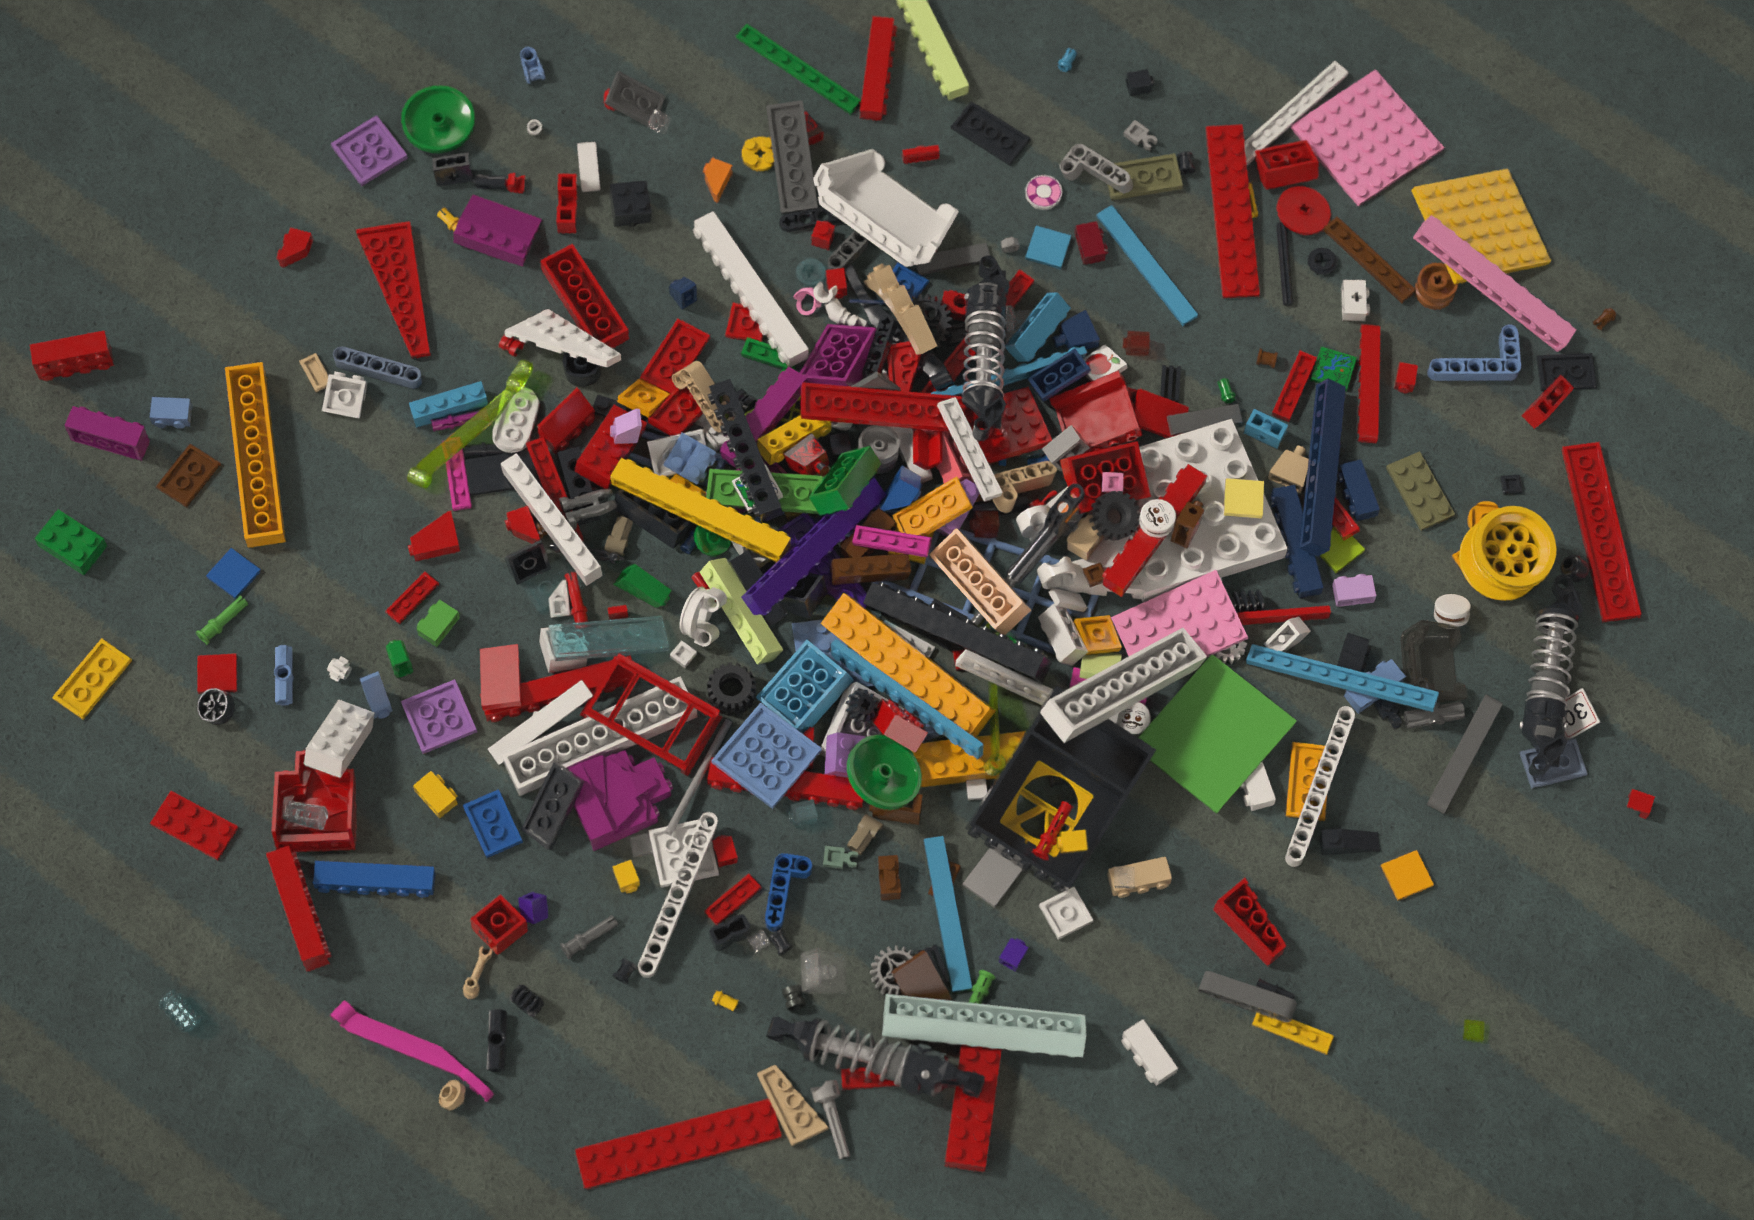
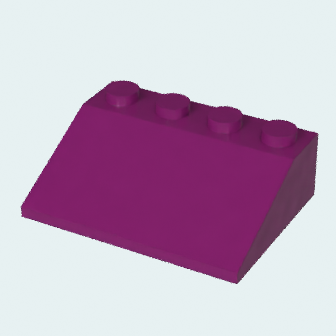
[453,195,542,267]
[800,324,883,387]

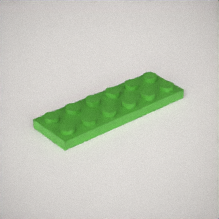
[706,469,823,514]

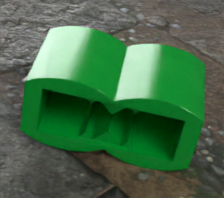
[386,640,413,678]

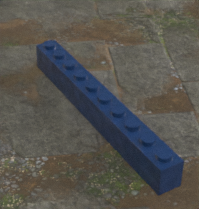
[1300,378,1346,557]

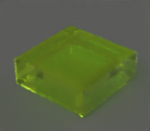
[1463,1019,1485,1042]

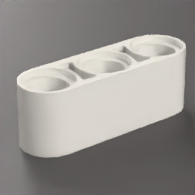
[577,142,600,192]

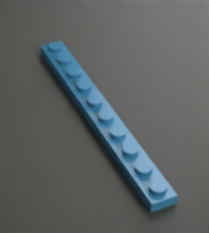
[931,347,1087,396]
[831,639,983,759]
[1246,644,1439,712]

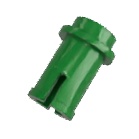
[1217,378,1235,404]

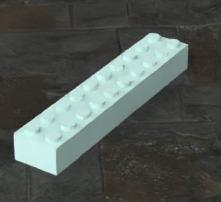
[882,994,1086,1057]

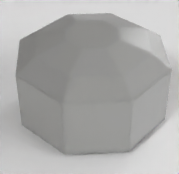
[1001,237,1019,253]

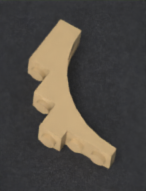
[863,263,937,354]

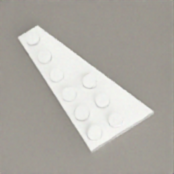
[505,309,621,367]

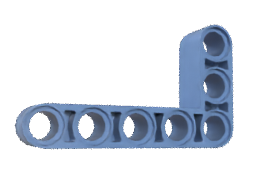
[1427,325,1521,381]

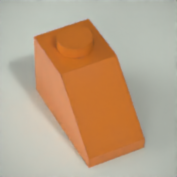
[703,158,733,203]

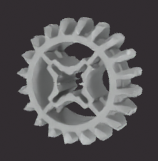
[870,945,914,996]

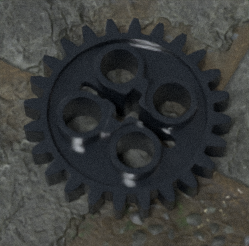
[895,294,954,352]

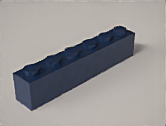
[1269,485,1323,598]

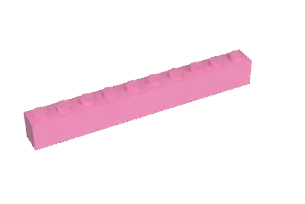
[1413,215,1576,352]

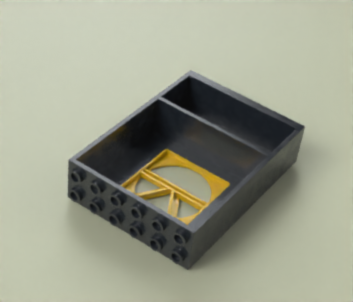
[965,686,1156,893]

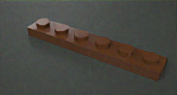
[1323,217,1416,304]

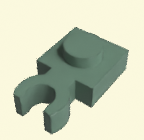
[823,846,858,869]

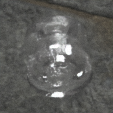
[747,929,771,954]

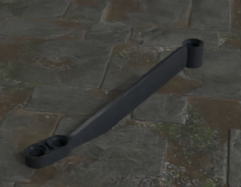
[844,265,954,391]

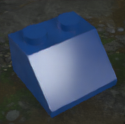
[880,466,922,511]

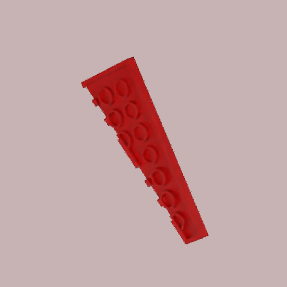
[356,221,430,359]

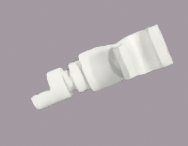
[813,282,868,327]

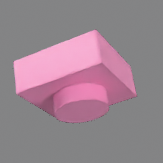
[1102,472,1123,492]

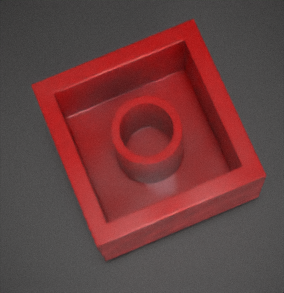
[470,894,528,955]

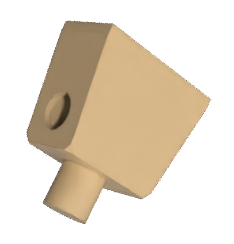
[1268,446,1309,493]

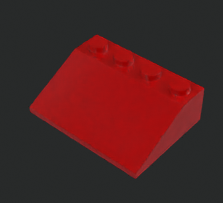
[1060,441,1151,514]

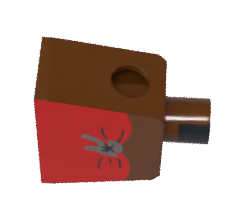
[1170,501,1205,549]

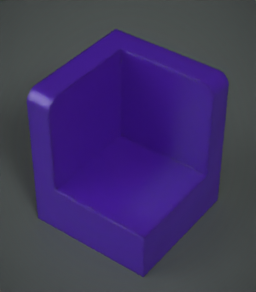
[518,892,548,924]

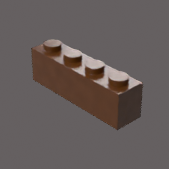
[830,554,911,585]

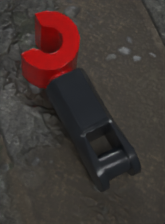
[473,173,525,194]

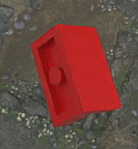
[913,429,943,470]

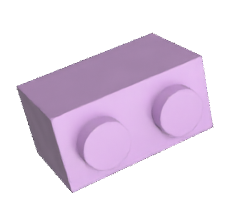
[1332,574,1376,607]

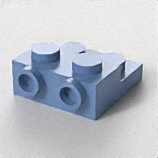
[663,432,717,484]

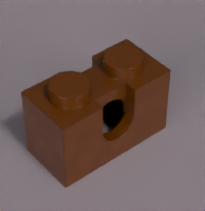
[878,855,901,900]

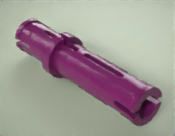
[431,408,489,432]

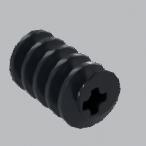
[1227,589,1265,612]

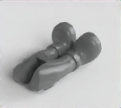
[559,489,618,530]

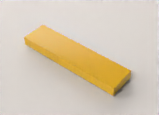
[1252,1013,1334,1055]

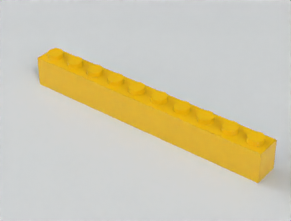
[610,458,791,562]

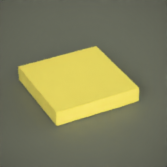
[1224,478,1264,518]

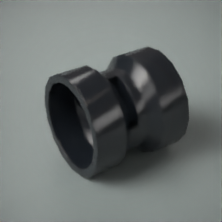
[736,388,757,413]

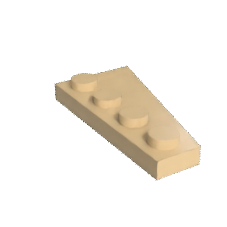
[757,1065,828,1146]

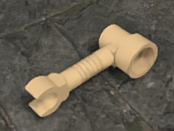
[463,946,492,999]

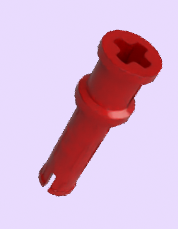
[565,572,592,631]
[1032,801,1073,860]

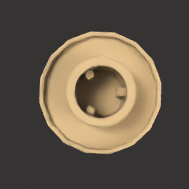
[439,1080,465,1110]

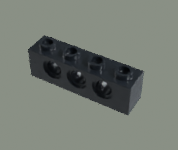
[558,446,600,526]

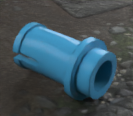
[1058,48,1077,72]

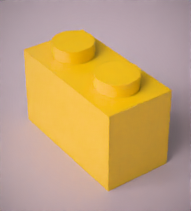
[413,771,458,819]

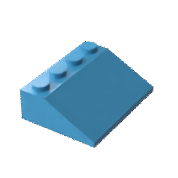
[756,640,854,734]

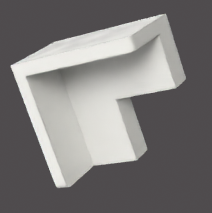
[539,626,588,673]

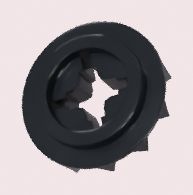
[1307,248,1337,276]

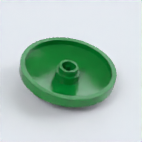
[401,85,475,153]
[847,735,922,810]

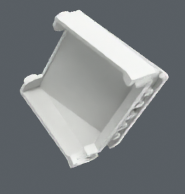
[813,149,959,267]

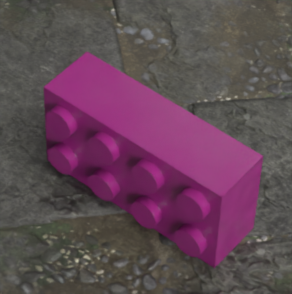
[64,406,150,461]

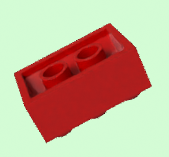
[1255,140,1318,190]
[537,388,595,454]

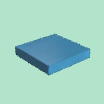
[1025,226,1071,269]

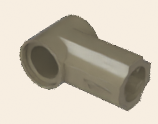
[605,516,633,556]
[847,814,883,855]

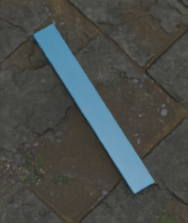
[1097,205,1198,326]
[923,836,972,993]

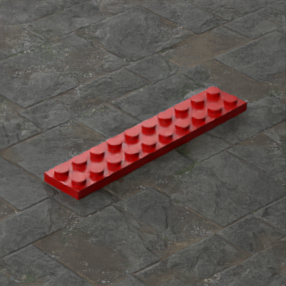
[1206,124,1260,298]
[801,382,985,432]
[1561,442,1641,623]
[575,1099,782,1189]

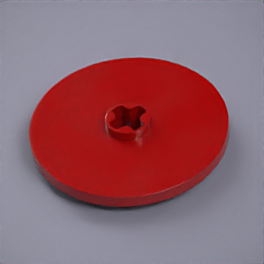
[1277,186,1331,235]

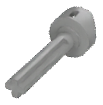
[811,1080,850,1159]

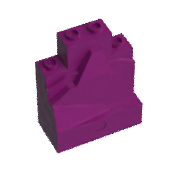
[567,750,673,851]

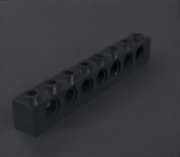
[708,379,783,523]

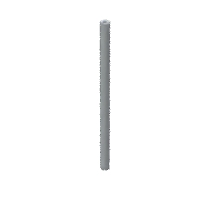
[665,719,732,836]

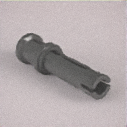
[560,915,618,959]

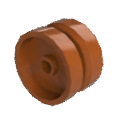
[1415,263,1458,309]

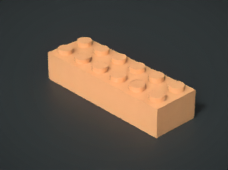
[929,528,1031,635]

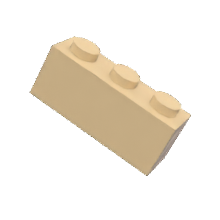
[1107,857,1172,898]

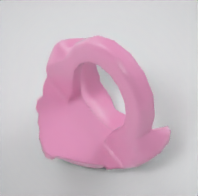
[793,287,822,315]

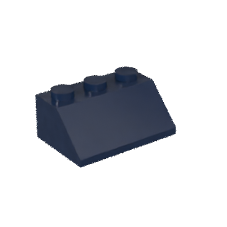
[1028,349,1091,403]

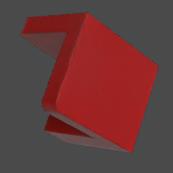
[1627,789,1655,819]

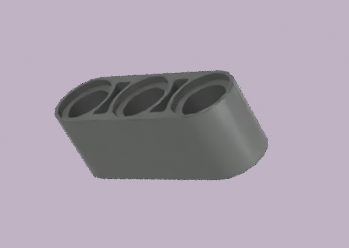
[828,231,868,270]

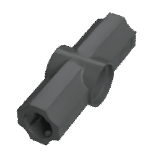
[1404,701,1465,729]

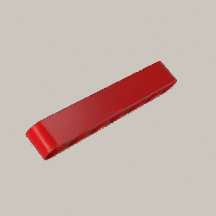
[1357,324,1380,444]

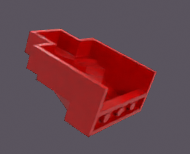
[271,750,357,852]

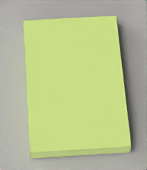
[1079,652,1122,679]

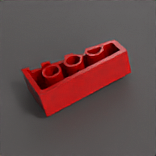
[1213,878,1286,966]

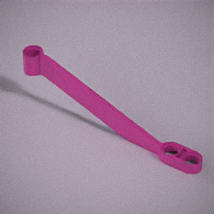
[330,1000,494,1102]

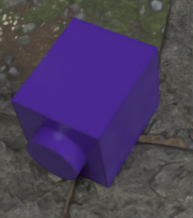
[998,938,1028,972]

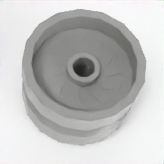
[858,425,900,474]

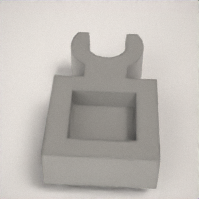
[1123,120,1157,151]

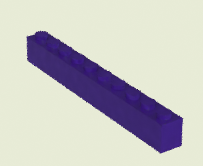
[741,477,886,615]

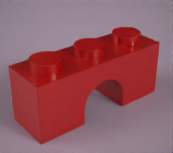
[556,174,578,233]

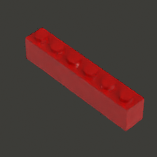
[860,16,897,121]

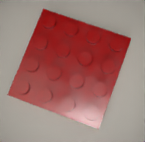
[978,387,1052,464]

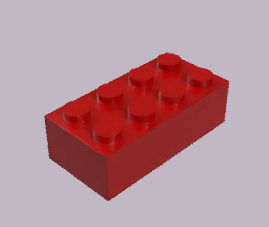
[30,330,114,381]
[574,405,647,489]

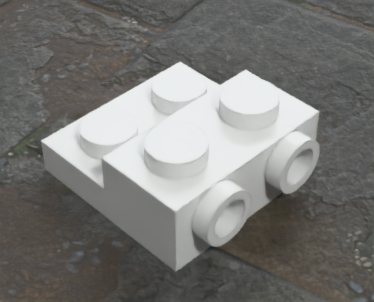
[322,372,368,418]

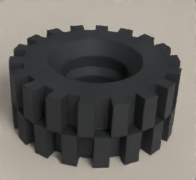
[1089,491,1140,541]

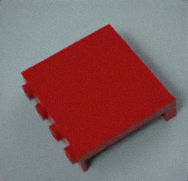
[1050,370,1142,454]

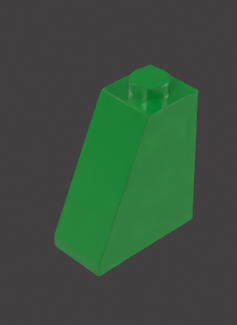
[613,564,671,608]

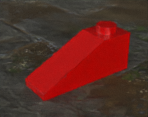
[1521,375,1574,429]

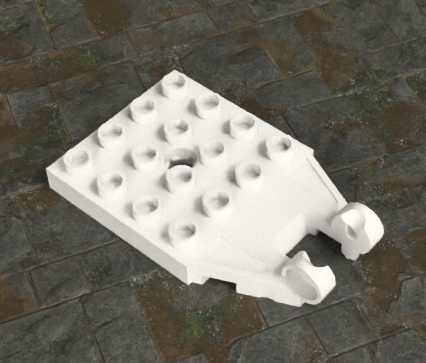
[1016,419,1287,602]

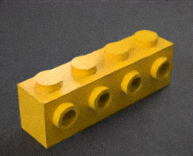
[757,415,832,465]

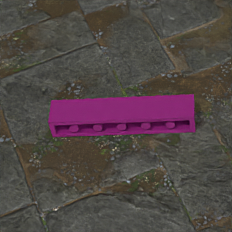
[720,367,808,470]

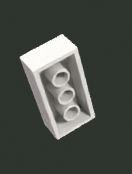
[304,700,374,778]

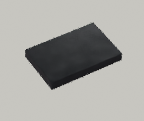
[1536,353,1597,391]

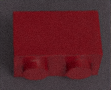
[1074,221,1108,265]

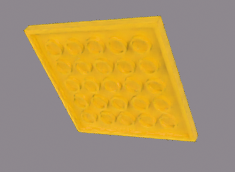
[1412,169,1551,284]

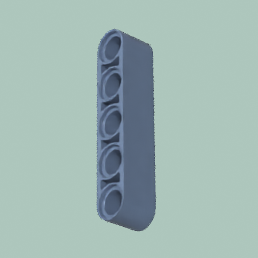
[333,347,422,389]

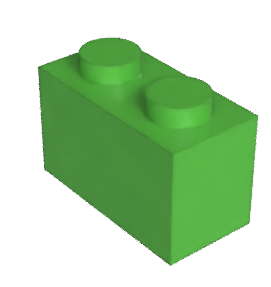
[417,600,460,647]

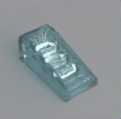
[283,801,328,830]

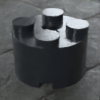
[563,352,601,387]

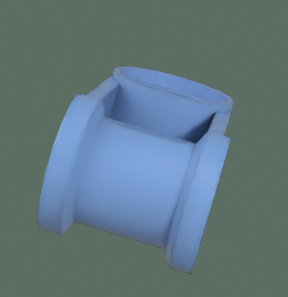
[520,47,545,84]

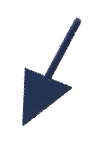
[849,299,887,306]

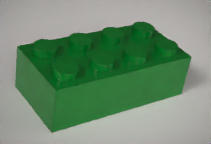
[809,446,882,515]

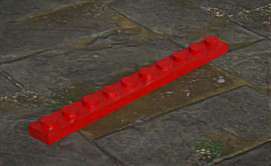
[920,269,1034,394]

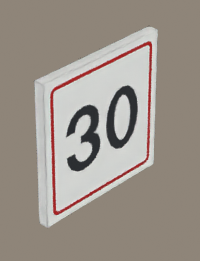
[1565,688,1600,740]

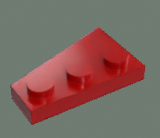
[887,341,921,392]

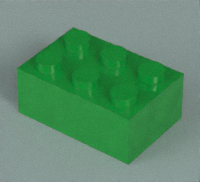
[34,509,107,575]

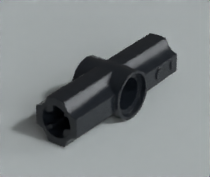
[487,1009,507,1072]

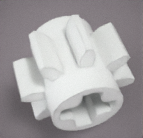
[327,656,352,682]

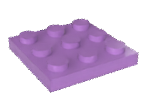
[331,115,407,186]
[401,680,477,754]

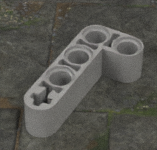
[1060,144,1133,193]

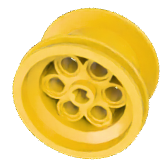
[1459,506,1556,601]

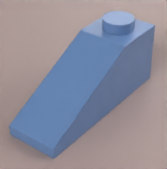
[360,672,392,719]

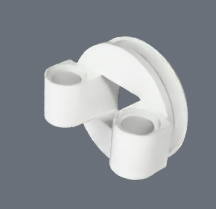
[680,587,727,646]

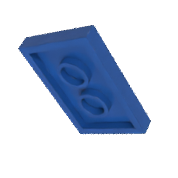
[463,789,523,858]

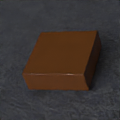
[1083,562,1104,588]

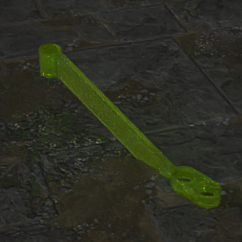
[407,359,533,489]
[984,622,1006,776]

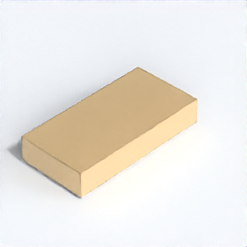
[299,353,328,392]

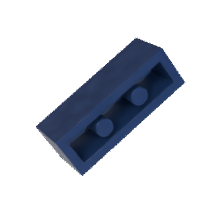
[1337,459,1380,522]

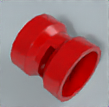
[499,334,525,357]

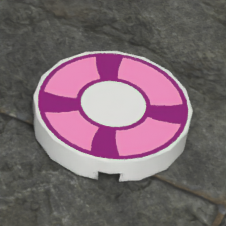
[1025,175,1062,210]

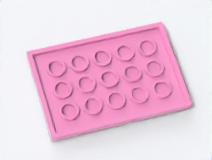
[1111,570,1248,657]

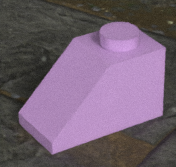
[610,409,642,444]

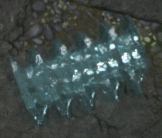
[159,989,203,1032]

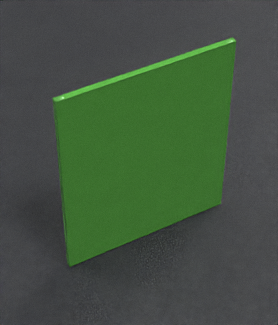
[1138,654,1297,814]

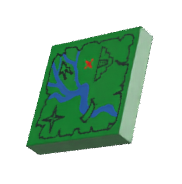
[1310,347,1357,391]

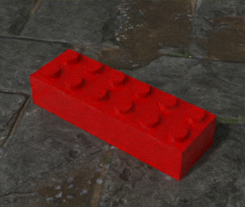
[540,244,629,348]
[266,846,331,972]
[944,1044,1001,1172]

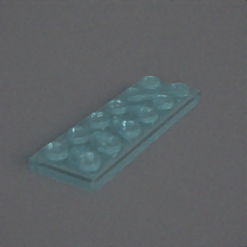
[548,616,669,661]

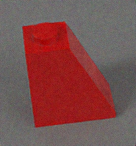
[408,511,460,562]

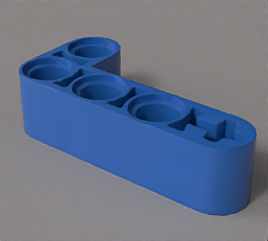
[765,853,812,932]

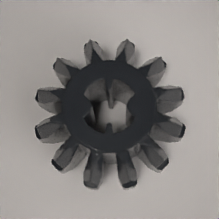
[845,690,879,722]
[509,984,544,1017]

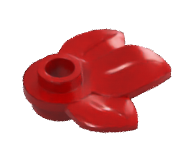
[1028,491,1058,509]

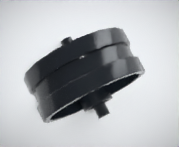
[197,688,235,725]

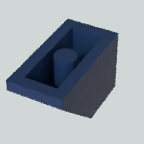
[669,277,697,310]

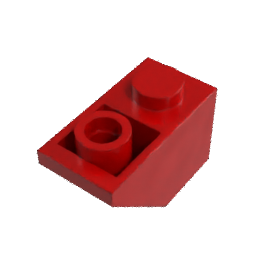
[277,227,313,268]

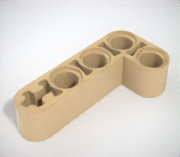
[672,361,735,433]
[992,461,1057,513]

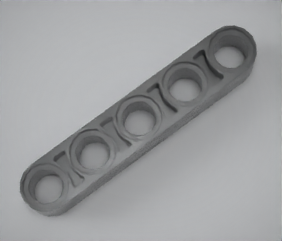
[1198,971,1297,1022]

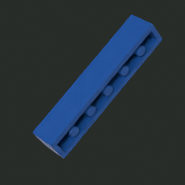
[313,861,436,897]

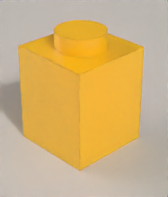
[1056,830,1087,853]
[613,860,640,893]

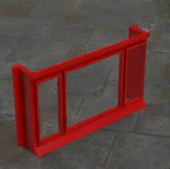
[580,653,723,777]

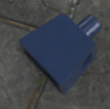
[1052,310,1100,350]

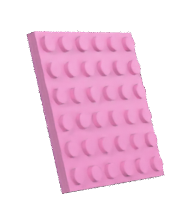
[1290,70,1444,206]

